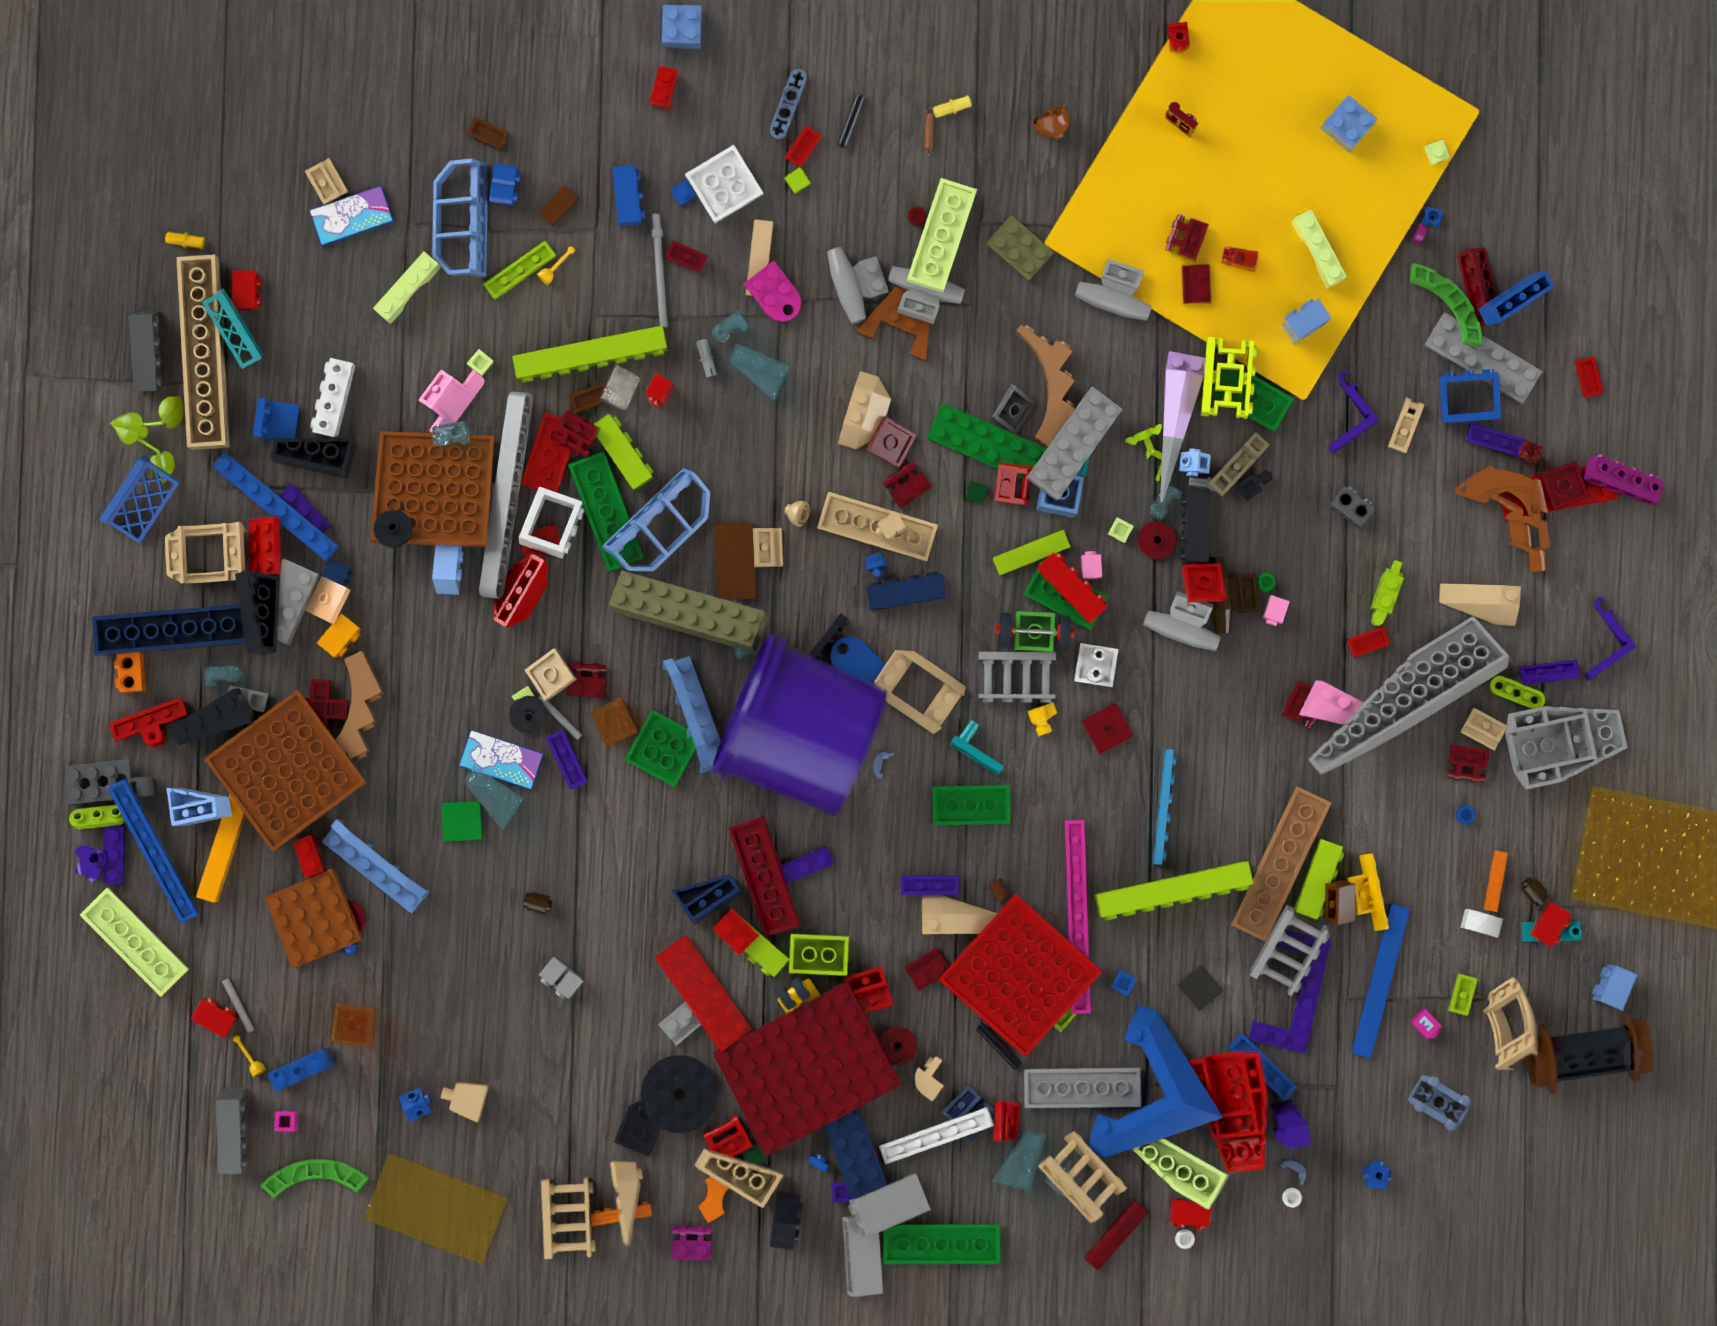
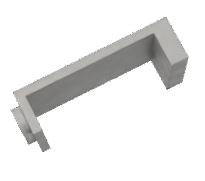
[849,1174,930,1237]

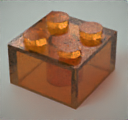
[331,1003,377,1047]

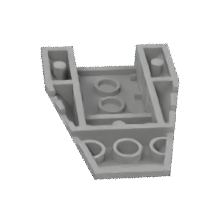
[1505,706,1628,790]

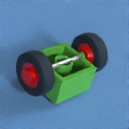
[996,611,1074,652]

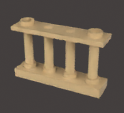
[1038,1131,1127,1223]
[541,1177,596,1259]

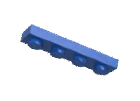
[1228,1033,1298,1101]

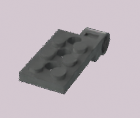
[65,759,154,805]

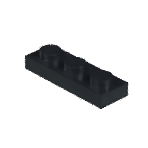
[808,613,847,660]

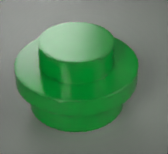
[1257,572,1276,592]

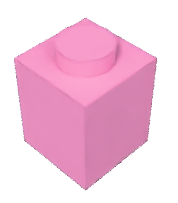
[1081,551,1102,580]
[1262,595,1290,626]

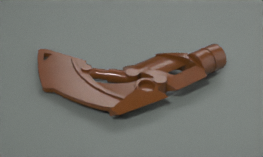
[1454,465,1550,572]

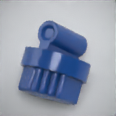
[865,553,888,578]

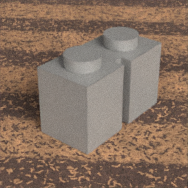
[539,956,585,999]

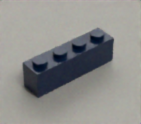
[867,572,946,611]

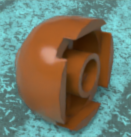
[1032,105,1070,140]

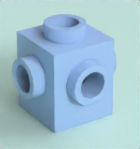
[1179,449,1211,477]

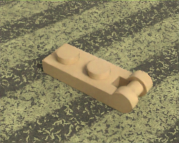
[1387,397,1424,454]

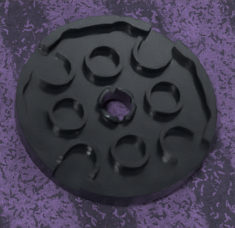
[640,1055,718,1133]

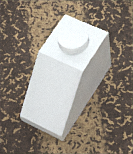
[1460,909,1503,938]

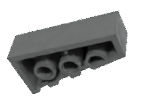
[129,311,163,391]
[216,1087,248,1174]

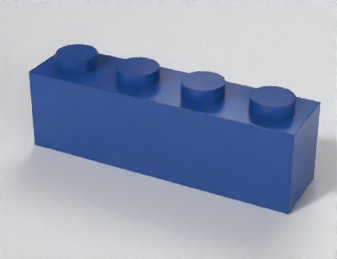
[1478,270,1554,326]

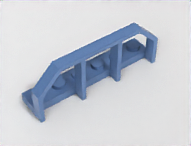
[433,159,488,277]
[602,468,710,571]
[662,656,720,773]
[322,819,430,914]

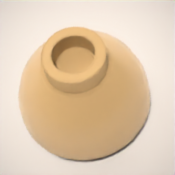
[785,501,810,527]

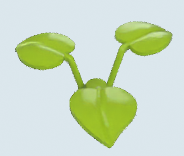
[111,396,184,484]

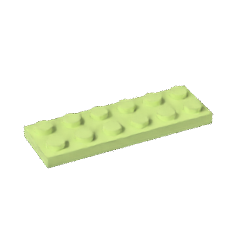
[907,178,977,293]
[80,887,189,997]

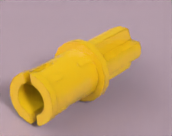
[165,232,205,249]

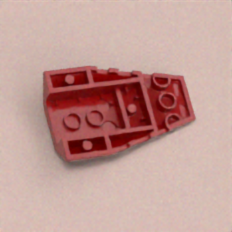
[1189,1050,1267,1172]

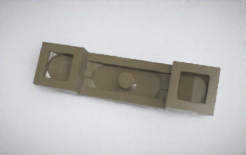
[1208,432,1270,497]

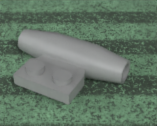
[827,247,889,324]
[1075,259,1152,321]
[888,266,965,324]
[1143,591,1221,651]

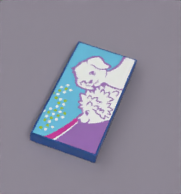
[309,185,394,247]
[459,730,544,790]

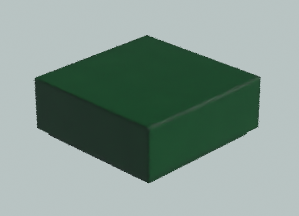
[965,481,988,504]
[742,1143,768,1165]

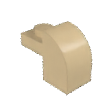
[915,1055,944,1102]

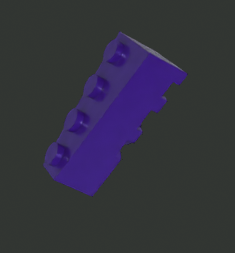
[1270,1100,1311,1149]

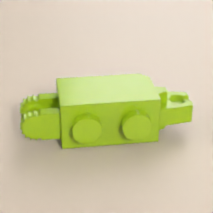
[1370,560,1404,626]

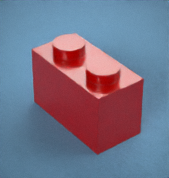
[650,65,679,111]
[232,270,262,311]
[645,373,675,408]
[292,835,327,878]
[1529,902,1572,947]
[190,997,239,1038]
[1169,1198,1212,1230]

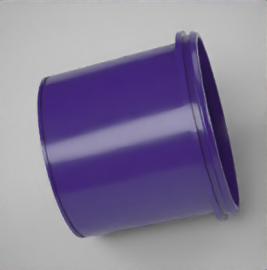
[711,634,887,816]

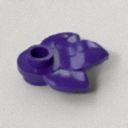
[74,845,107,882]

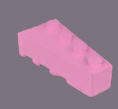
[1299,680,1364,725]

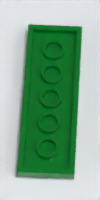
[927,403,1047,484]
[568,451,644,572]
[883,1224,1000,1264]

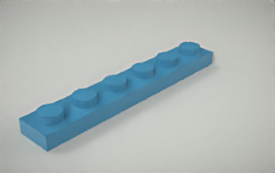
[1153,749,1177,865]

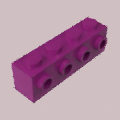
[1583,454,1665,505]

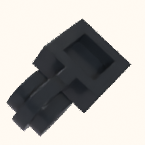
[1236,469,1273,501]

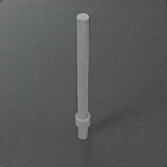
[651,214,667,328]

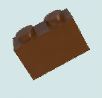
[1325,880,1356,925]

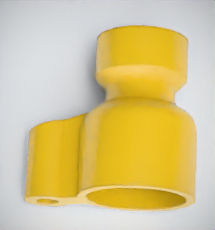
[1027,702,1057,736]

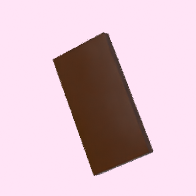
[715,522,756,600]

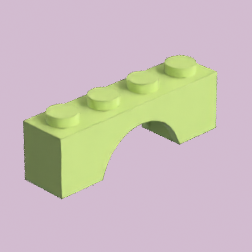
[1292,209,1347,289]
[373,252,441,324]

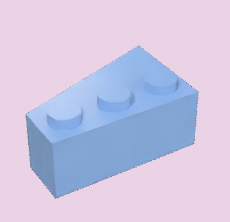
[432,545,463,595]
[167,788,232,826]

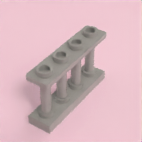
[978,652,1056,703]
[1250,905,1330,996]

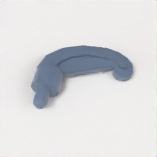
[873,751,894,779]
[1281,1160,1306,1185]

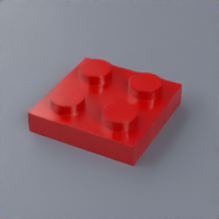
[1181,563,1226,603]

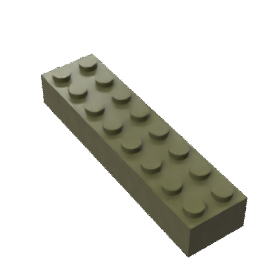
[609,570,768,654]

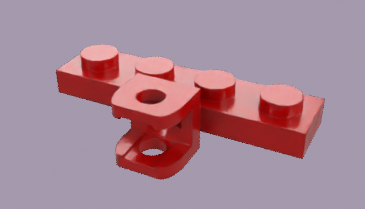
[109,697,189,748]

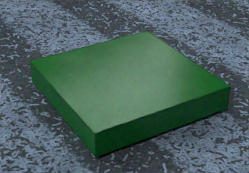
[441,801,482,842]

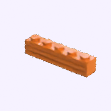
[1483,851,1508,912]
[590,1201,653,1226]

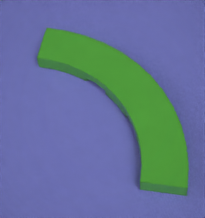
[1410,263,1482,347]
[260,1159,370,1199]

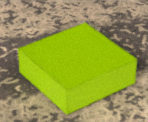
[784,167,811,194]

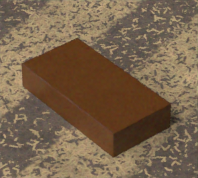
[466,117,509,151]
[539,185,579,227]
[569,382,612,414]

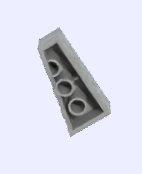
[277,559,321,645]

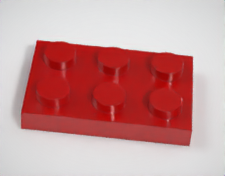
[248,516,281,575]

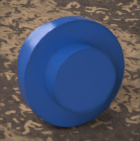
[1456,805,1475,824]

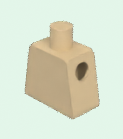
[441,1082,489,1122]

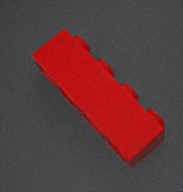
[1036,552,1107,624]

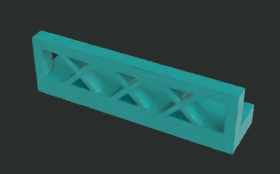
[202,288,263,369]

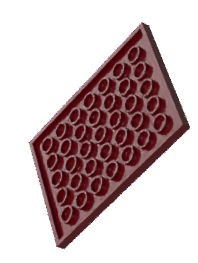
[713,981,902,1157]

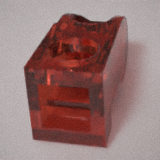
[1221,247,1259,272]
[1518,440,1543,467]

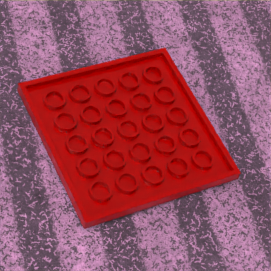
[938,893,1102,1057]

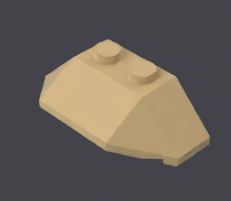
[838,371,891,449]

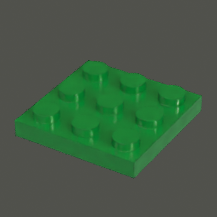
[624,710,696,787]

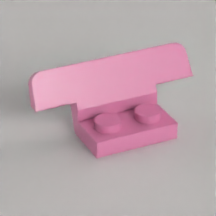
[419,370,484,433]

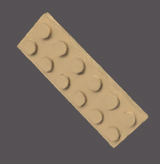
[817,492,938,562]

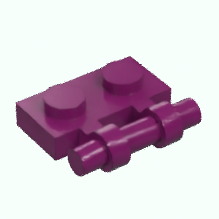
[672,1224,712,1261]

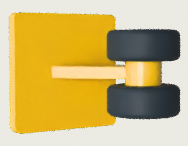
[777,977,820,1013]

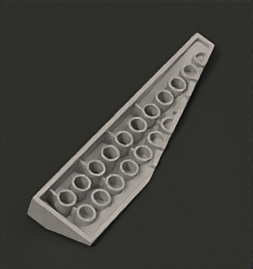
[1309,616,1509,774]

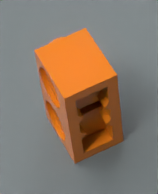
[114,652,146,693]

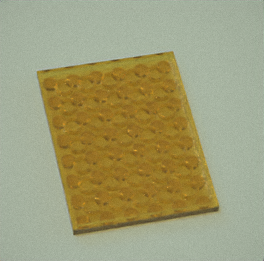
[1570,786,1717,929]

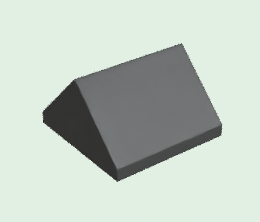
[991,384,1036,435]

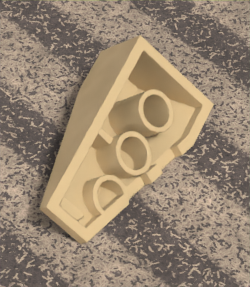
[610,1161,643,1246]

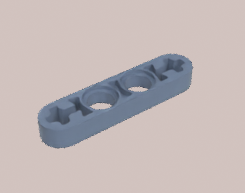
[770,69,807,140]

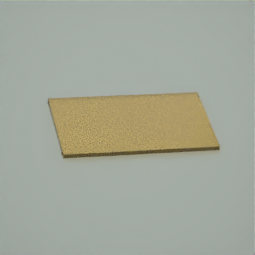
[364,1153,508,1264]

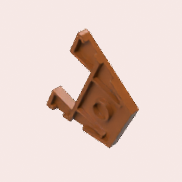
[857,287,929,361]

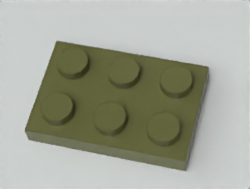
[986,215,1054,282]

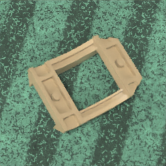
[165,522,247,584]
[874,650,966,734]
[1483,977,1538,1070]

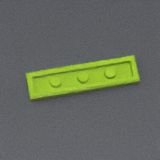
[483,240,557,300]
[992,529,1070,576]

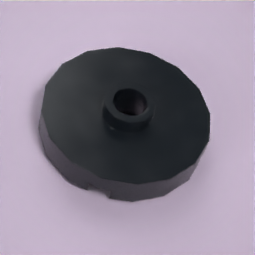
[373,510,413,548]
[509,696,548,734]

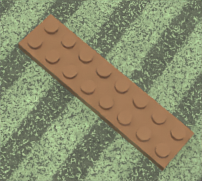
[1231,786,1331,942]

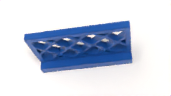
[99,455,180,544]

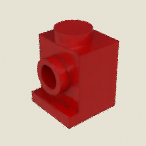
[1167,22,1190,53]

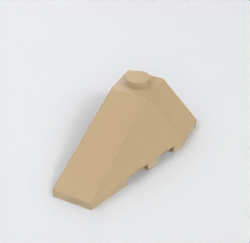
[1439,584,1521,626]
[922,895,997,934]

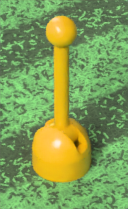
[537,246,575,285]
[233,1035,267,1078]

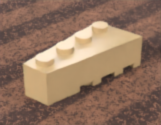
[695,1149,783,1208]

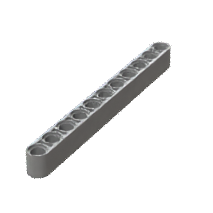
[479,392,533,599]

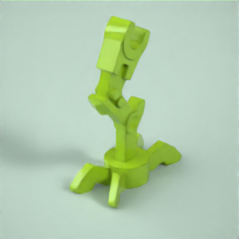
[1125,424,1171,483]

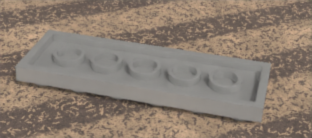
[1424,312,1543,405]
[1026,387,1122,501]
[1024,1068,1141,1108]

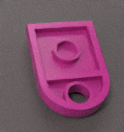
[743,261,801,322]

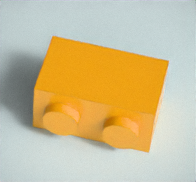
[317,614,361,658]

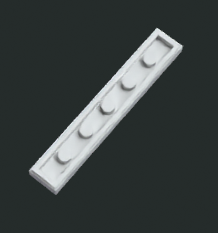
[879,1107,994,1164]

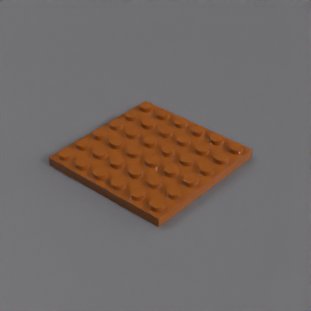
[370,431,495,547]
[204,689,367,852]

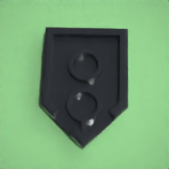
[614,1100,661,1157]

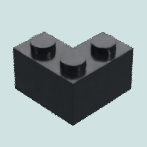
[770,1192,803,1250]

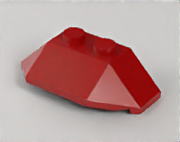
[493,554,548,628]

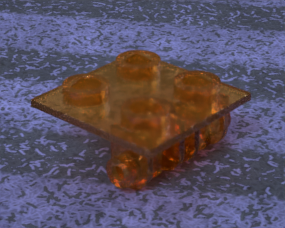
[591,697,637,747]

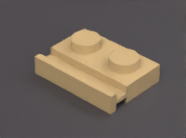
[305,158,348,205]
[753,528,783,567]
[1460,708,1507,751]

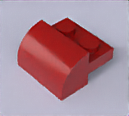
[844,966,893,1014]

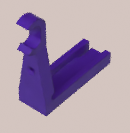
[1328,370,1378,455]
[1585,597,1637,681]

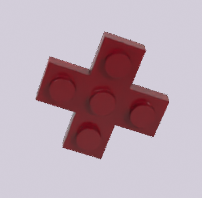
[305,679,349,729]

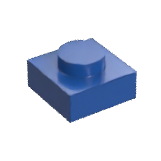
[670,180,697,207]
[1110,970,1137,996]
[808,1153,829,1172]

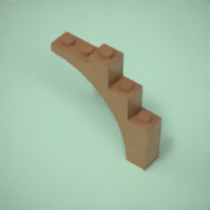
[1016,325,1076,448]
[336,651,384,761]

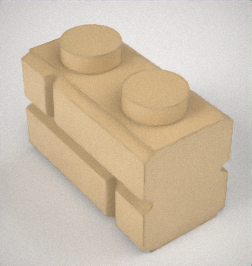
[876,511,905,542]

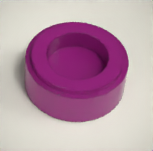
[1412,224,1427,244]

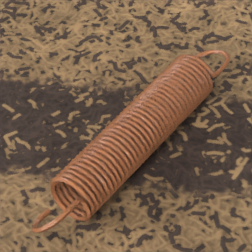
[925,107,934,156]

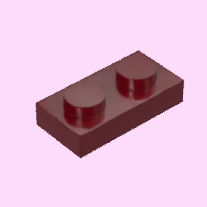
[665,240,708,274]

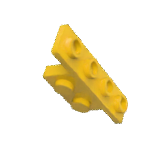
[1347,853,1389,931]

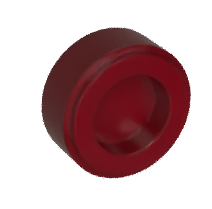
[908,206,927,226]

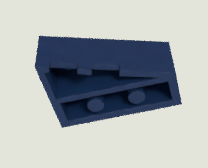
[671,874,743,925]

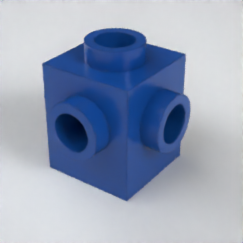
[399,1088,432,1122]
[1362,1160,1392,1190]

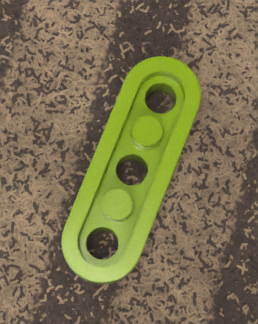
[1489,676,1545,709]
[69,805,125,830]

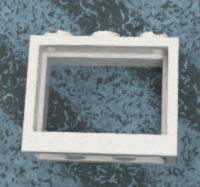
[519,487,585,559]

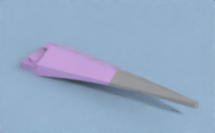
[1160,351,1205,503]

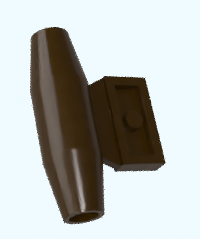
[1208,556,1260,634]

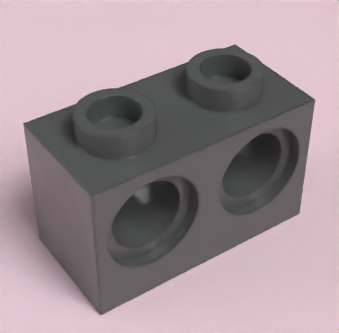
[1329,486,1375,529]

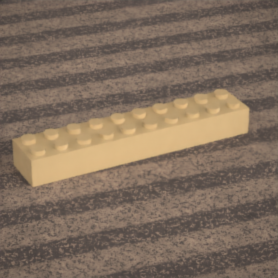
[177,255,230,450]

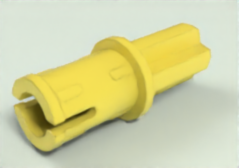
[933,95,972,118]

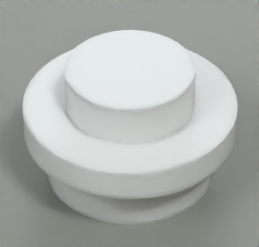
[1282,1188,1302,1207]
[1175,1229,1195,1249]

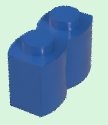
[489,164,521,206]

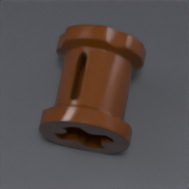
[987,878,1011,903]

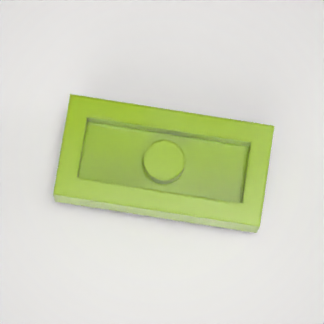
[1448,974,1478,1016]

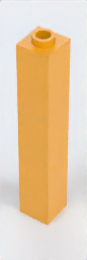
[196,794,246,903]

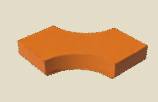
[698,1176,729,1223]

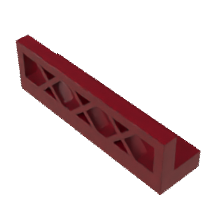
[1457,247,1504,327]
[1083,1199,1149,1271]

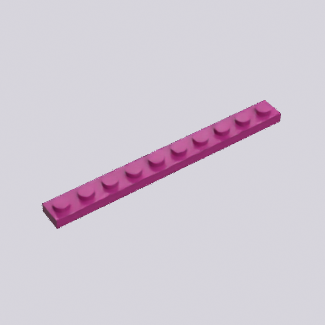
[1065,820,1091,1014]

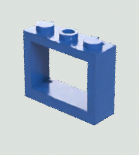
[1439,369,1501,423]
[268,1047,336,1092]

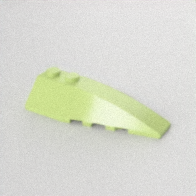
[1132,1138,1229,1209]

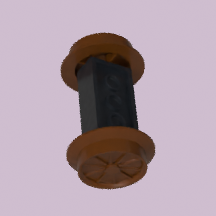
[1525,1012,1654,1094]

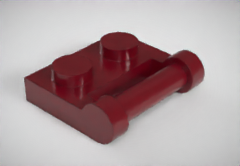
[1165,102,1198,137]

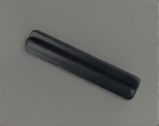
[838,94,865,148]
[976,1023,1022,1070]

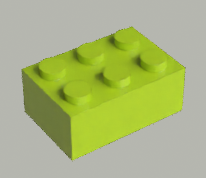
[789,934,849,976]

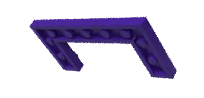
[1249,929,1331,1053]

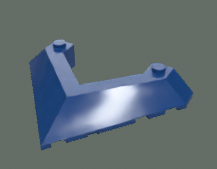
[1089,1005,1223,1158]

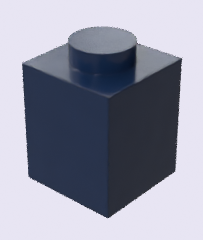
[321,558,353,586]

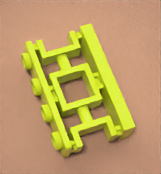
[1201,337,1257,419]

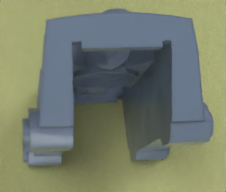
[1407,1075,1472,1131]

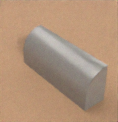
[842,1216,883,1297]

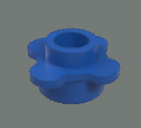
[1422,207,1443,228]

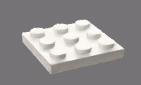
[685,145,764,223]

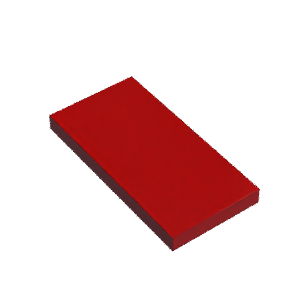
[520,413,577,493]

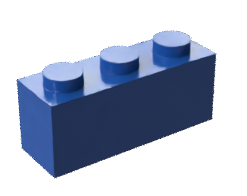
[612,165,645,227]

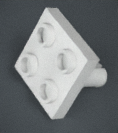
[1074,643,1118,687]

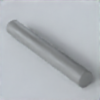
[539,696,582,740]
[222,978,255,1033]

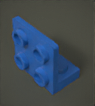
[253,398,300,440]

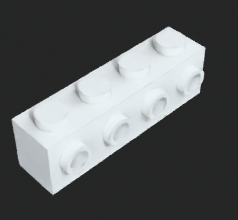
[311,358,355,438]

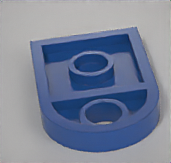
[831,636,885,685]

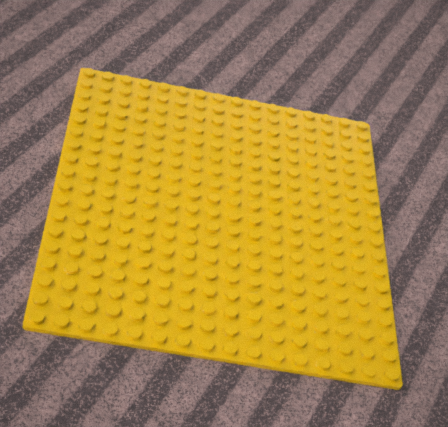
[1045,0,1479,400]

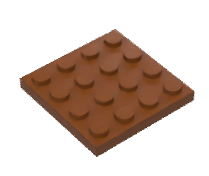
[264,868,363,969]

